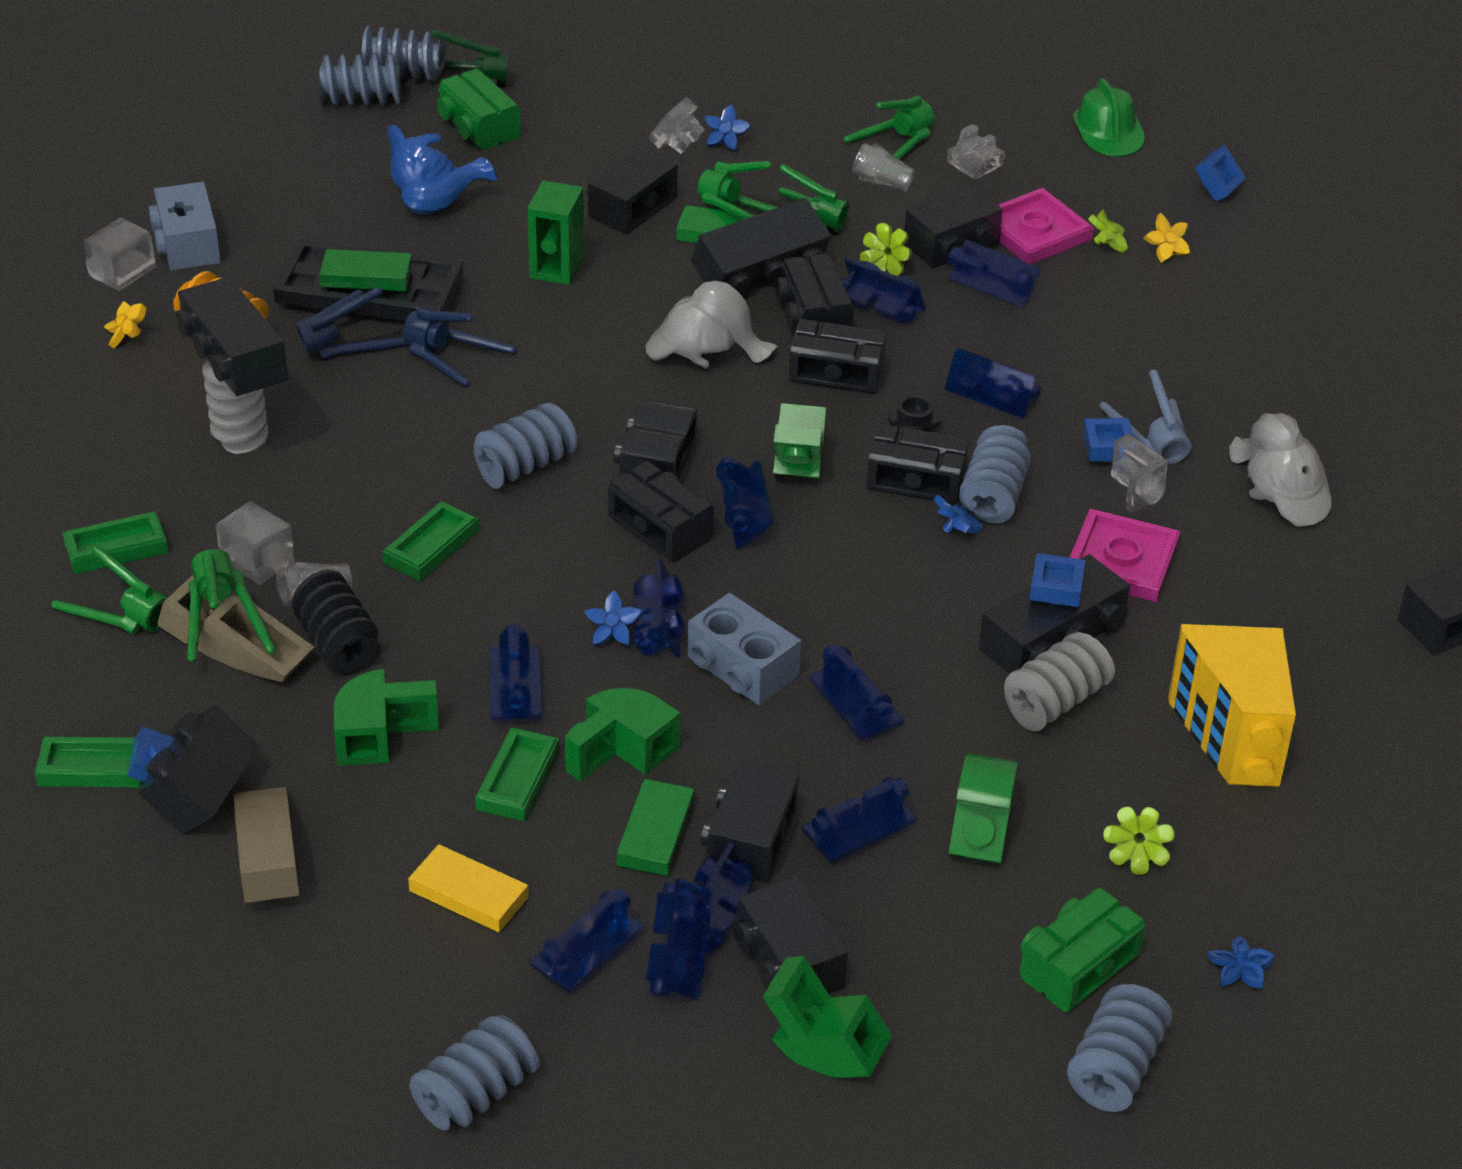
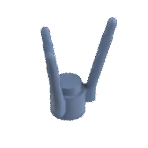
[1099,369,1192,464]

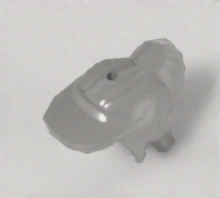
[646,281,778,369]
[1229,413,1332,527]

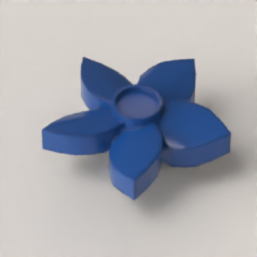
[705,104,751,152]
[933,494,984,534]
[584,590,643,646]
[1207,936,1275,989]

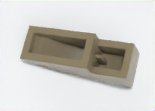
[157,575,314,682]
[234,787,299,903]

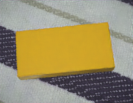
[408,844,529,933]

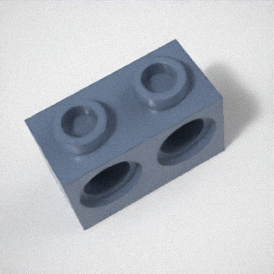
[688,592,802,705]

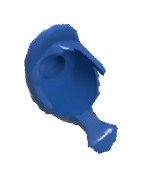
[387,124,498,215]

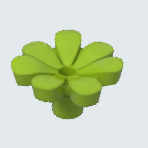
[860,223,912,279]
[1103,806,1174,875]

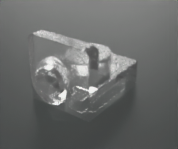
[1111,433,1168,514]

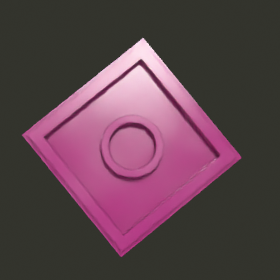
[998,188,1094,265]
[1070,509,1181,602]

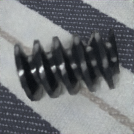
[292,569,381,675]

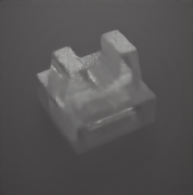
[648,97,704,154]
[947,124,1005,180]

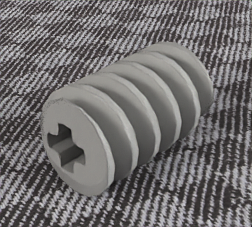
[202,360,269,454]
[1004,632,1116,731]

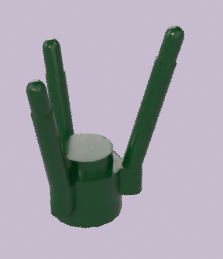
[431,29,509,94]

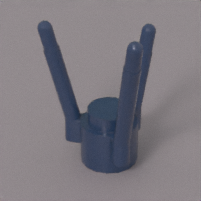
[295,287,408,360]
[403,307,517,387]

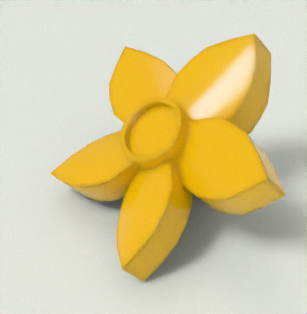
[1143,213,1190,263]
[104,301,147,349]

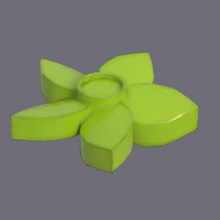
[1088,209,1128,253]

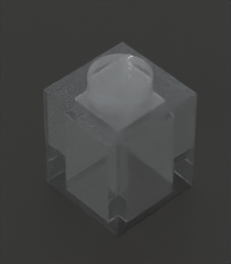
[84,217,156,291]
[215,501,295,585]

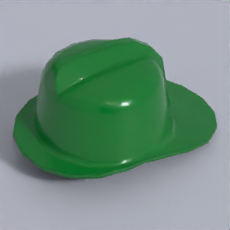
[1073,79,1145,157]

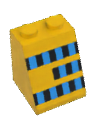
[1168,624,1296,787]

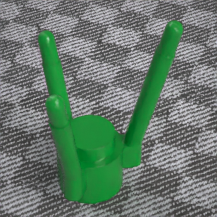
[844,95,935,173]
[698,161,778,220]
[778,164,850,233]
[51,545,168,635]
[187,549,276,663]

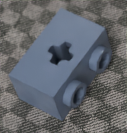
[148,182,220,270]

